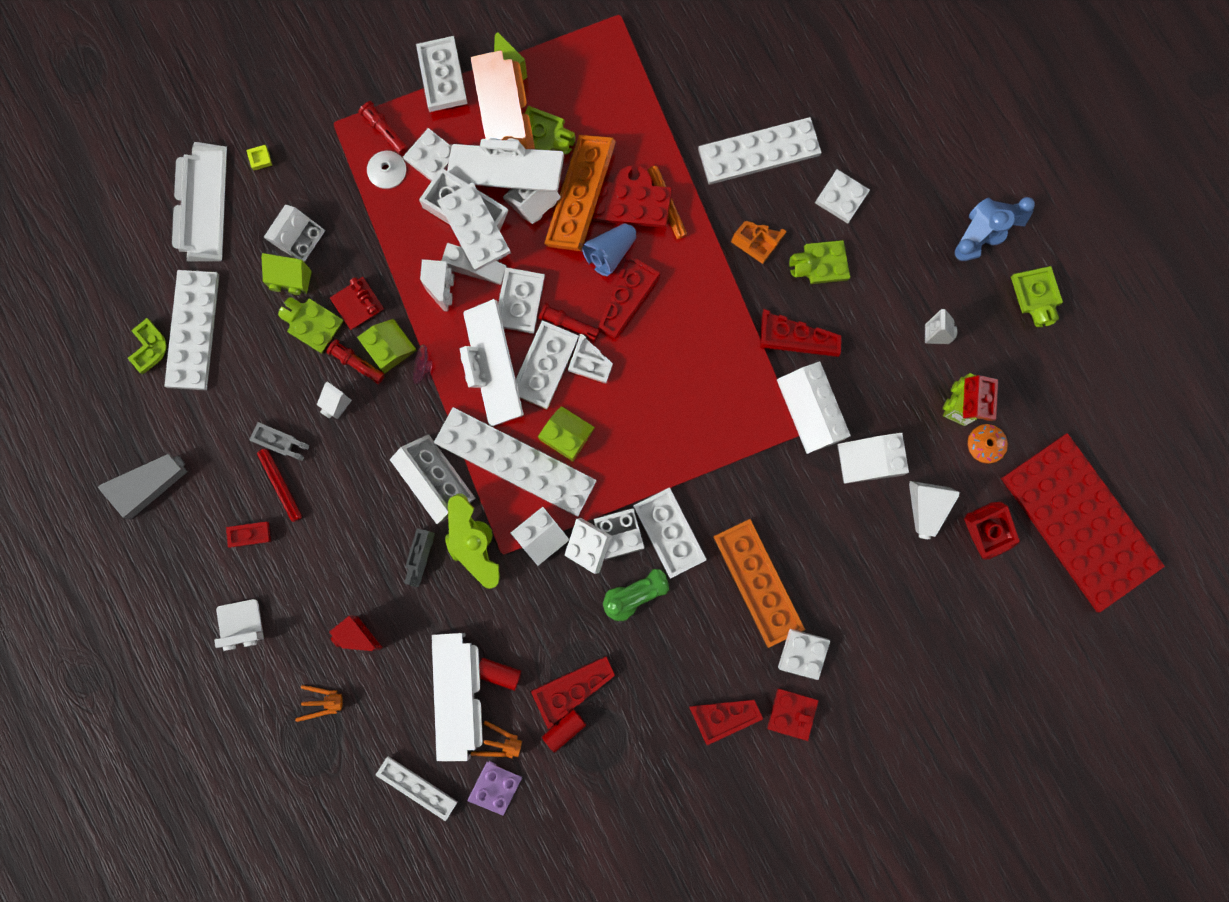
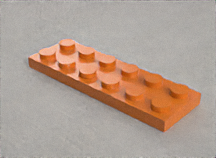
[544,135,616,251]
[713,519,805,648]

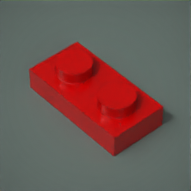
[226,522,271,548]

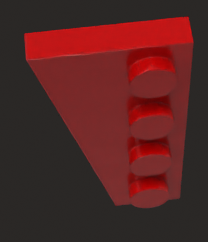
[760,309,841,357]

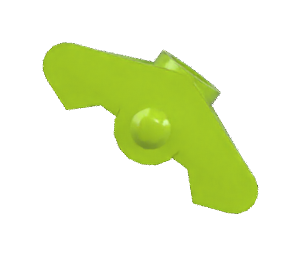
[445,493,500,589]

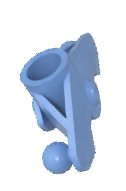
[955,197,1035,261]

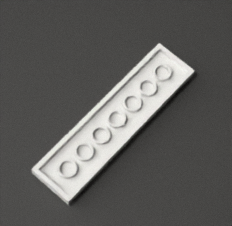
[434,407,597,517]

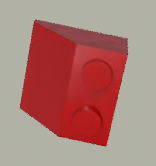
[329,616,383,651]

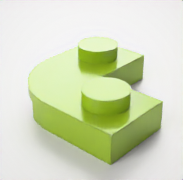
[128,318,166,375]

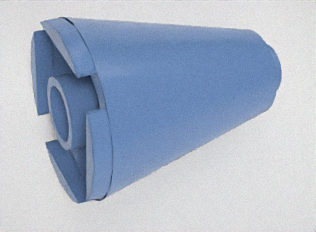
[582,223,636,276]

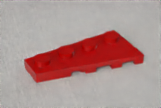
[598,253,661,339]
[531,656,615,729]

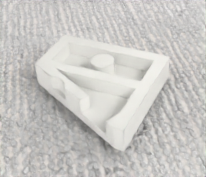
[568,334,613,384]

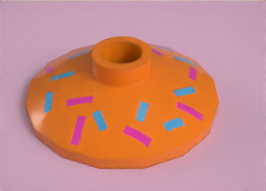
[967,424,1008,464]

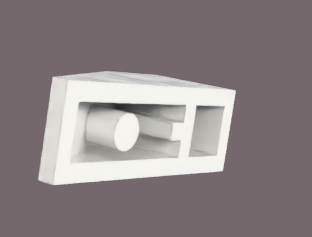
[441,243,507,285]
[925,309,957,344]

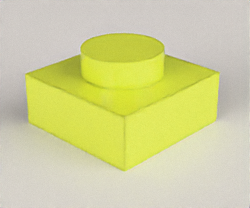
[246,145,272,171]

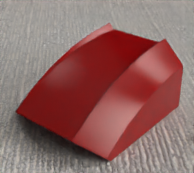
[964,502,1020,559]

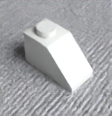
[317,382,352,420]

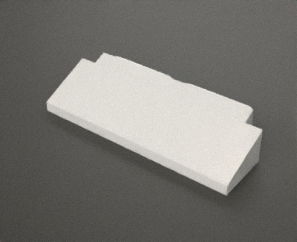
[172,142,227,261]
[432,633,483,761]

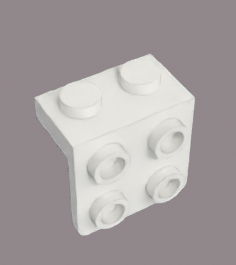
[214,599,264,651]

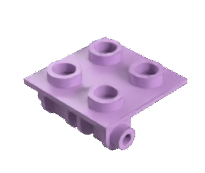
[467,761,522,815]

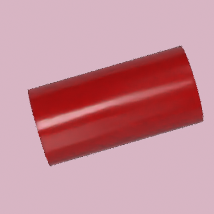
[479,658,522,691]
[542,709,587,753]

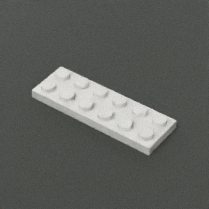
[698,117,821,185]
[164,270,219,390]

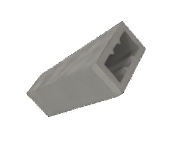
[98,454,188,519]

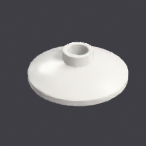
[367,151,406,189]

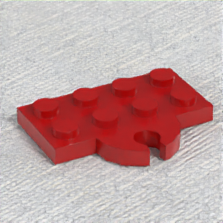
[591,165,672,228]

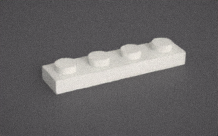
[376,756,458,821]

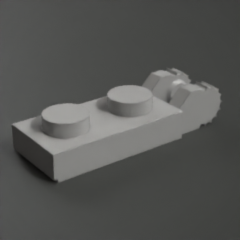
[249,422,309,461]

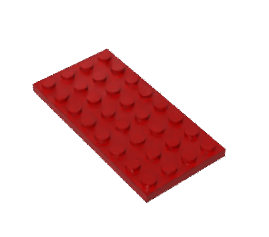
[1001,433,1165,612]

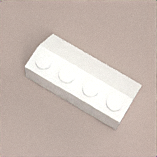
[419,168,508,231]
[777,362,851,454]
[390,434,475,524]

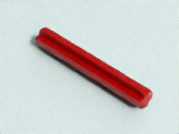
[257,448,302,522]

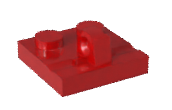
[767,688,819,741]

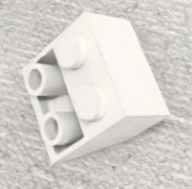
[264,205,325,262]
[420,260,454,311]
[594,509,644,560]

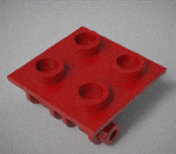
[330,277,384,330]

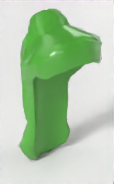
[603,569,669,621]

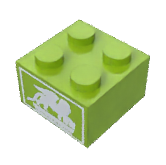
[943,373,977,426]

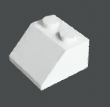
[503,188,561,224]
[511,507,569,566]

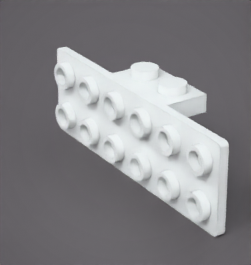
[447,137,564,191]
[460,299,523,426]

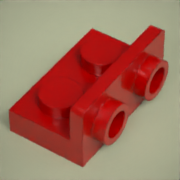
[963,375,998,421]

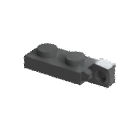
[404,528,435,587]

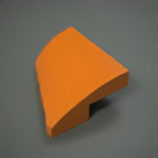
[731,221,787,264]

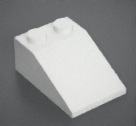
[837,433,909,484]

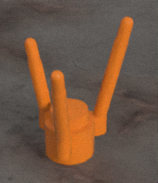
[295,685,343,722]
[470,721,522,759]

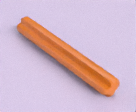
[648,166,687,239]

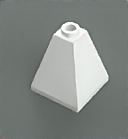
[909,481,959,539]

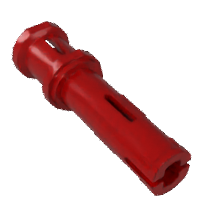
[359,101,408,155]
[539,303,600,341]
[327,339,385,384]

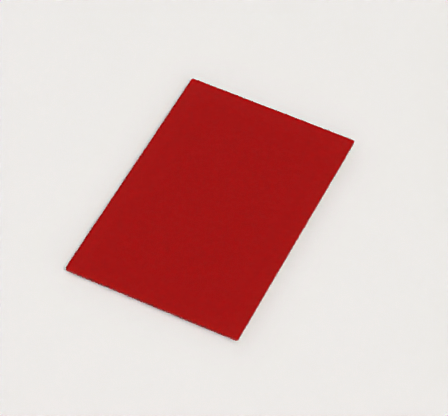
[334,15,799,555]

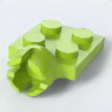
[525,106,575,154]
[789,240,850,284]
[1011,266,1063,327]
[278,297,344,354]

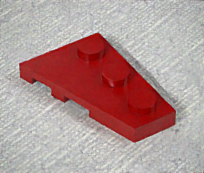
[689,699,763,745]

